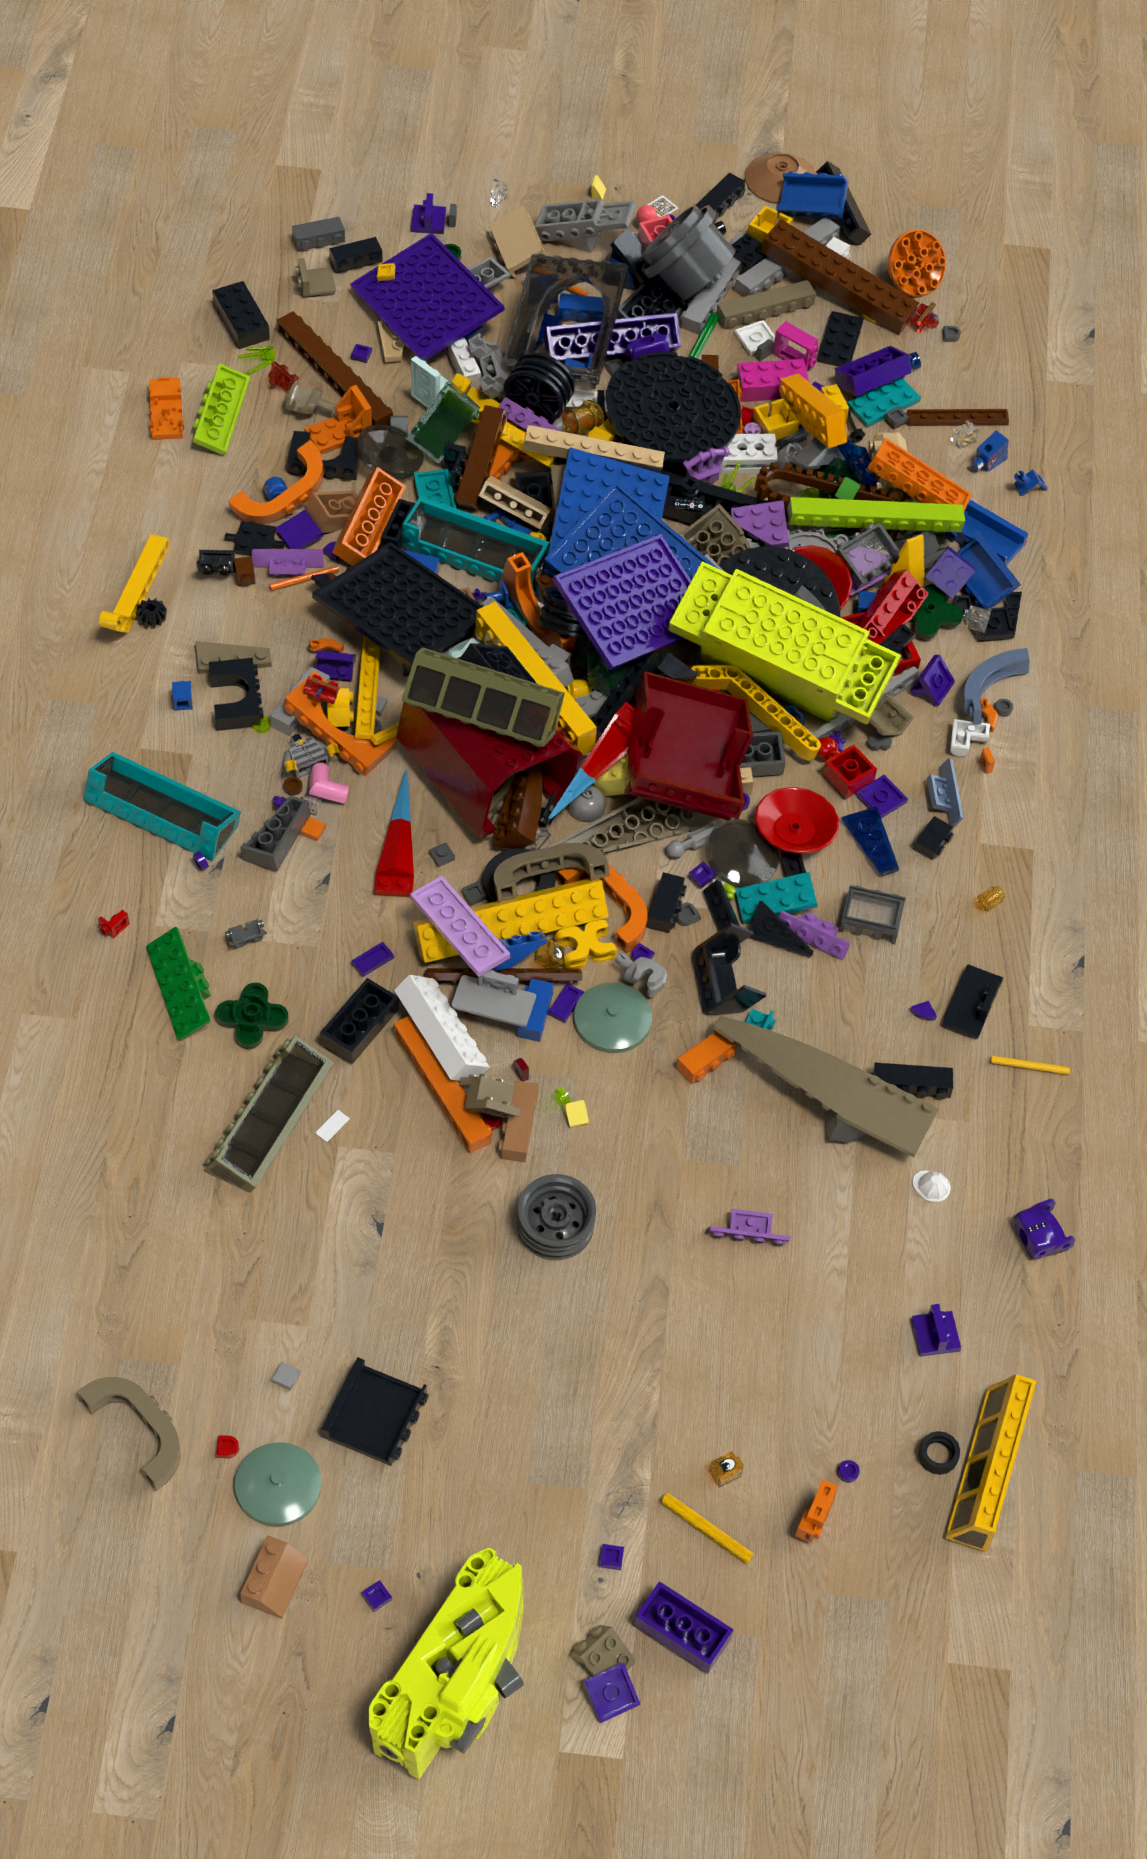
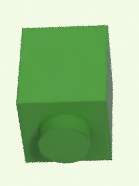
[835,477,861,500]

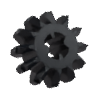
[136,597,167,628]

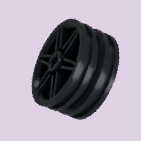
[503,352,575,422]
[538,586,589,638]

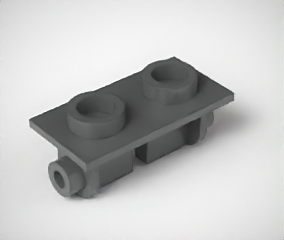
[225,919,267,947]

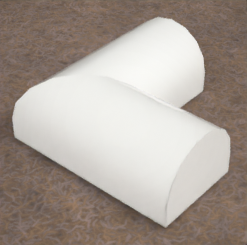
[950,719,990,757]

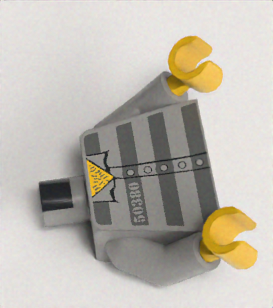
[283,734,340,778]

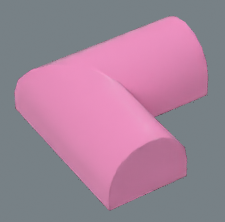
[309,763,349,804]

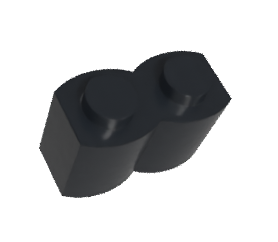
[914,816,954,859]

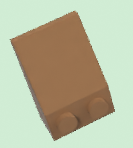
[305,491,358,533]

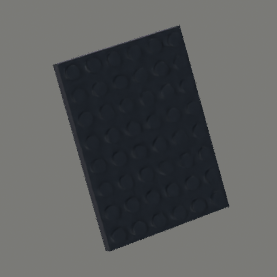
[312,542,483,669]

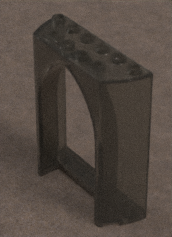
[502,254,628,390]

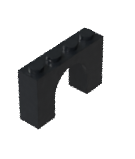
[287,431,363,481]
[209,658,264,730]

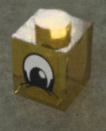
[534,939,565,968]
[709,1451,744,1488]

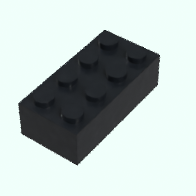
[212,281,270,349]
[320,978,399,1064]

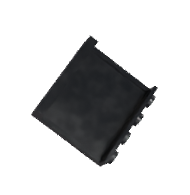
[321,1357,429,1466]

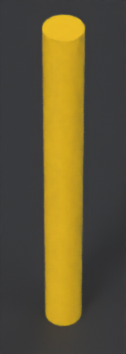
[991,1056,1070,1075]

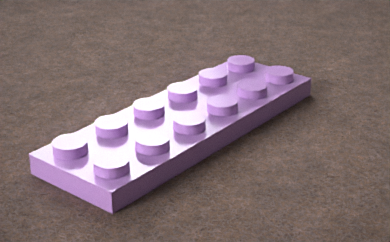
[410,876,510,977]

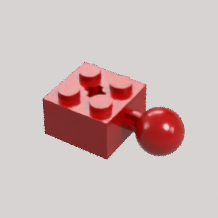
[817,736,877,798]

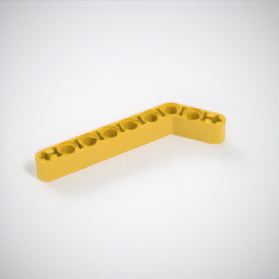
[99,534,170,633]
[691,665,821,761]

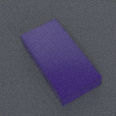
[351,942,394,978]
[548,983,584,1023]

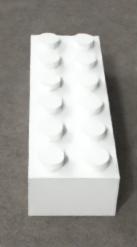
[394,975,490,1081]

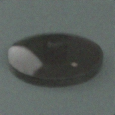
[356,425,424,479]
[705,819,779,888]

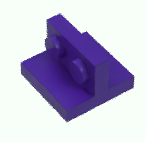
[411,193,446,234]
[316,650,356,680]
[910,654,955,706]
[911,1304,961,1357]

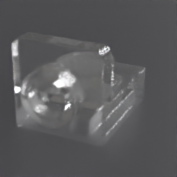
[490,179,507,208]
[300,789,326,816]
[524,828,551,851]

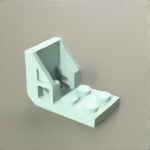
[411,356,451,414]

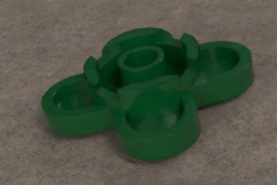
[911,584,963,639]
[216,983,289,1049]

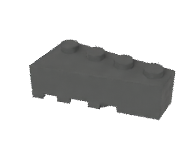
[240,796,311,871]

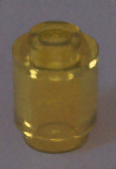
[977,886,1005,912]

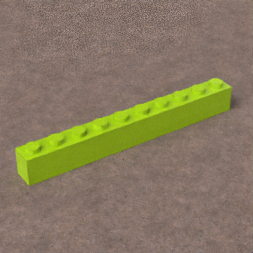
[787,497,965,532]

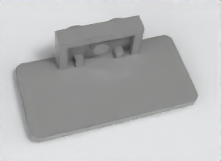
[452,970,536,1027]

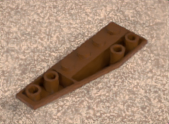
[493,763,542,849]

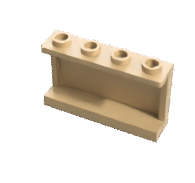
[489,205,548,279]

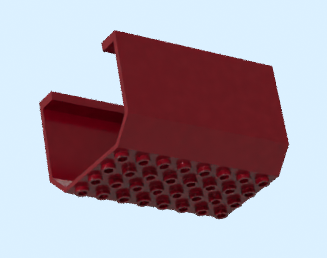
[396,657,583,839]

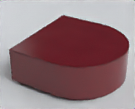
[513,1058,529,1082]

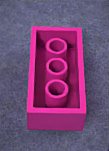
[736,359,809,402]

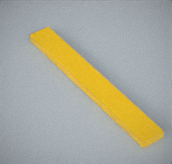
[355,635,380,740]

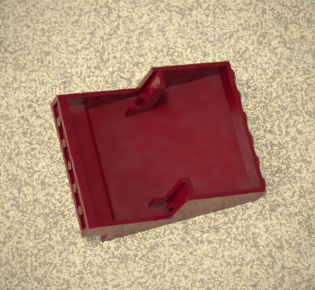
[624,671,753,821]

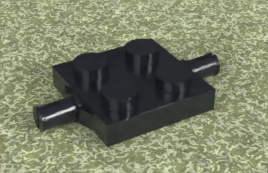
[225,521,285,556]

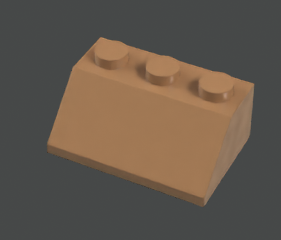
[240,1535,308,1619]

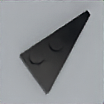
[750,900,814,956]

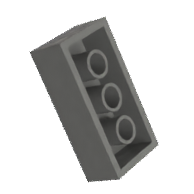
[740,731,786,776]

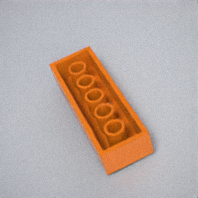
[332,467,406,566]

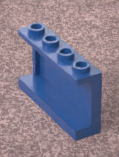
[776,171,849,219]
[945,499,1029,566]
[957,530,1021,608]

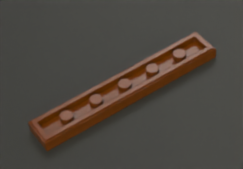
[906,409,1009,426]

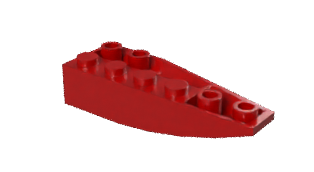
[859,569,928,644]

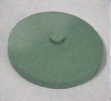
[574,983,652,1053]
[235,1442,321,1527]

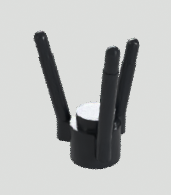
[538,783,559,827]

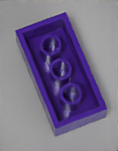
[835,346,911,396]
[634,1581,734,1674]

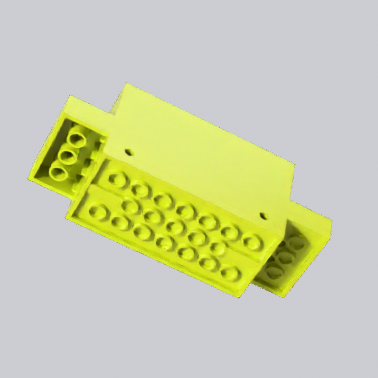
[669,561,901,725]

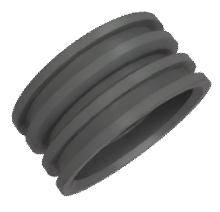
[517,1174,596,1260]

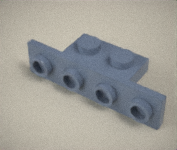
[927,758,964,827]

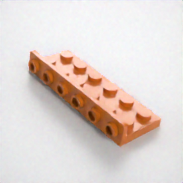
[868,437,972,510]

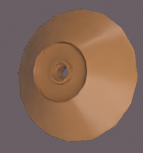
[745,152,816,203]

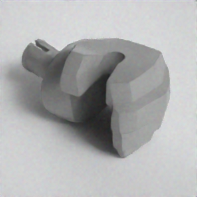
[614,952,667,998]

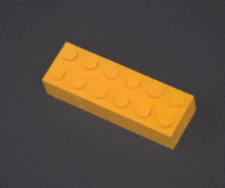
[779,374,847,448]

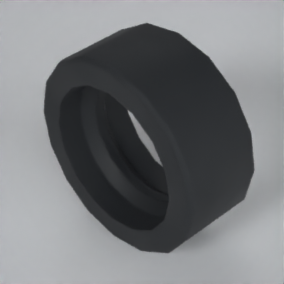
[918,1431,960,1475]

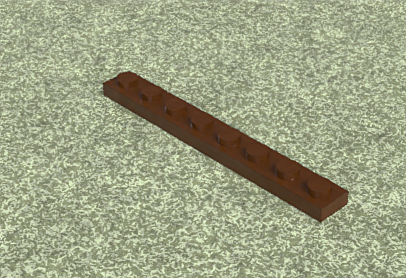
[427,968,582,983]

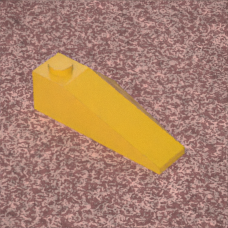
[883,534,925,588]

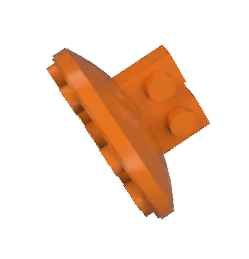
[887,230,946,297]

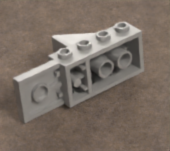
[535,199,636,253]

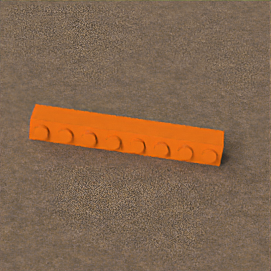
[394,1015,493,1154]

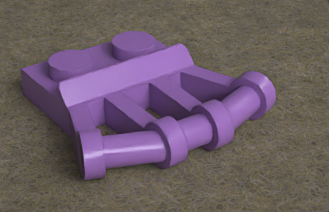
[683,446,729,483]

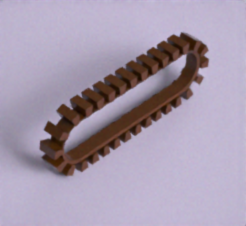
[754,462,908,539]

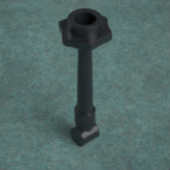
[847,404,865,442]

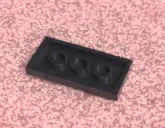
[817,311,864,367]

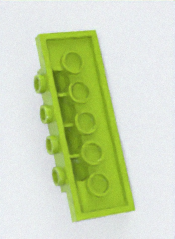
[192,363,250,455]

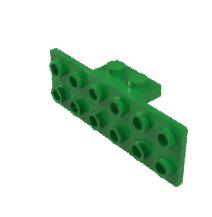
[146,927,211,1041]

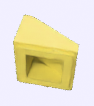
[591,175,606,200]
[564,1100,589,1128]

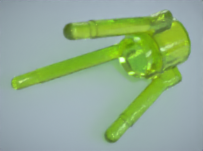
[237,345,276,375]
[721,461,754,493]

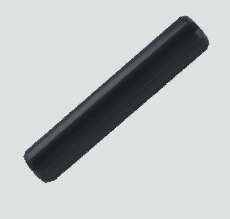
[776,430,808,449]

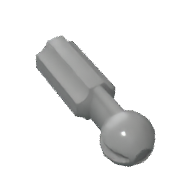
[666,823,720,859]

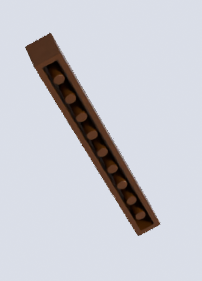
[277,311,394,433]

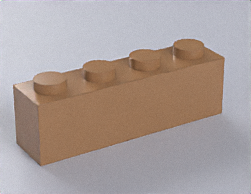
[499,1080,539,1163]

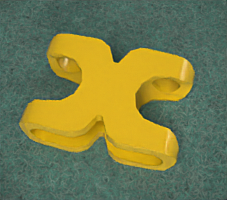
[555,920,618,968]

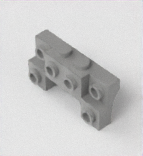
[468,335,509,400]

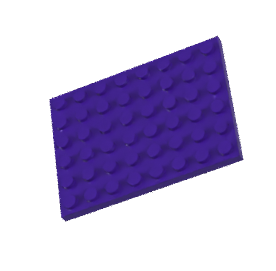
[350,233,505,361]
[551,534,691,670]

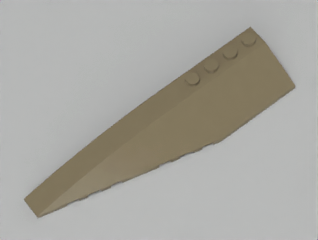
[712,1016,938,1157]

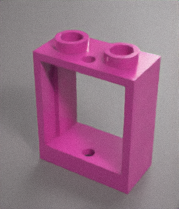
[773,321,819,371]

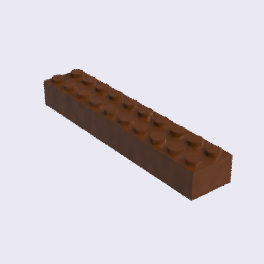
[760,219,919,335]

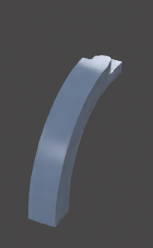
[964,648,1030,724]

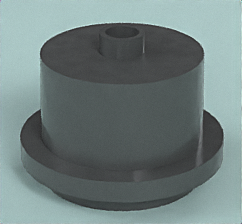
[641,205,736,301]

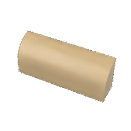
[478,476,552,529]

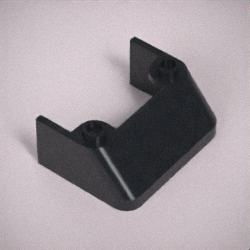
[692,923,767,1014]

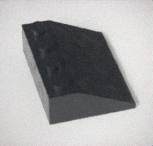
[609,274,688,320]
[460,643,537,712]

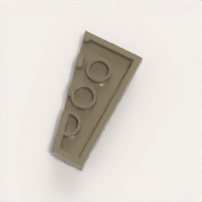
[195,641,272,674]

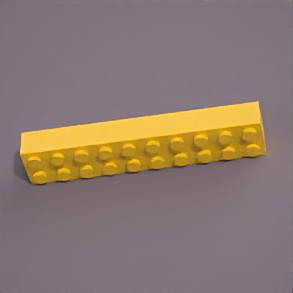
[475,602,597,756]
[413,878,609,963]

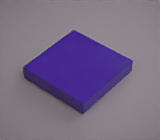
[276,510,323,549]
[855,775,908,820]
[582,1662,641,1723]

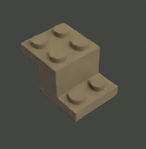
[459,1074,521,1118]

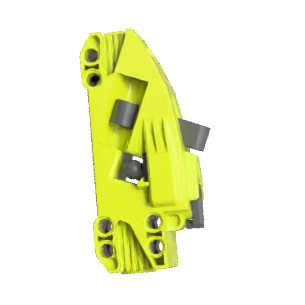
[369,1548,524,1779]

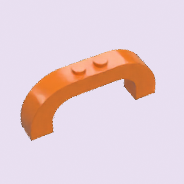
[228,440,324,524]
[555,865,647,954]

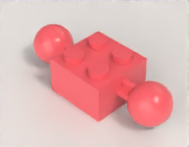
[636,205,673,249]

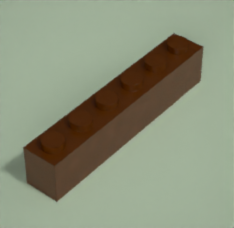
[455,405,508,511]

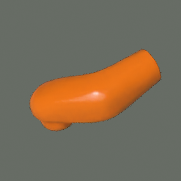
[309,638,344,653]
[980,698,998,732]

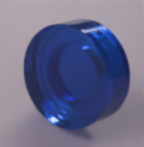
[909,352,921,370]

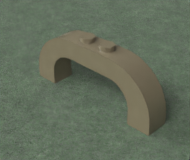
[494,843,609,902]
[77,1377,181,1491]

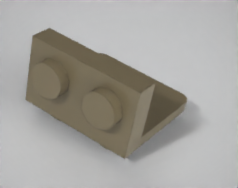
[295,258,336,297]
[868,694,914,736]
[569,1625,635,1676]

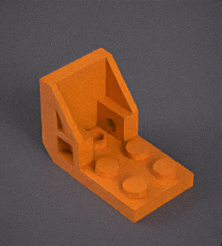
[304,385,372,455]

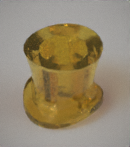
[562,400,604,435]

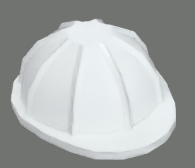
[912,1171,951,1202]

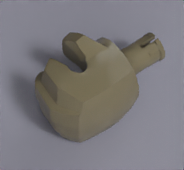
[284,380,336,415]

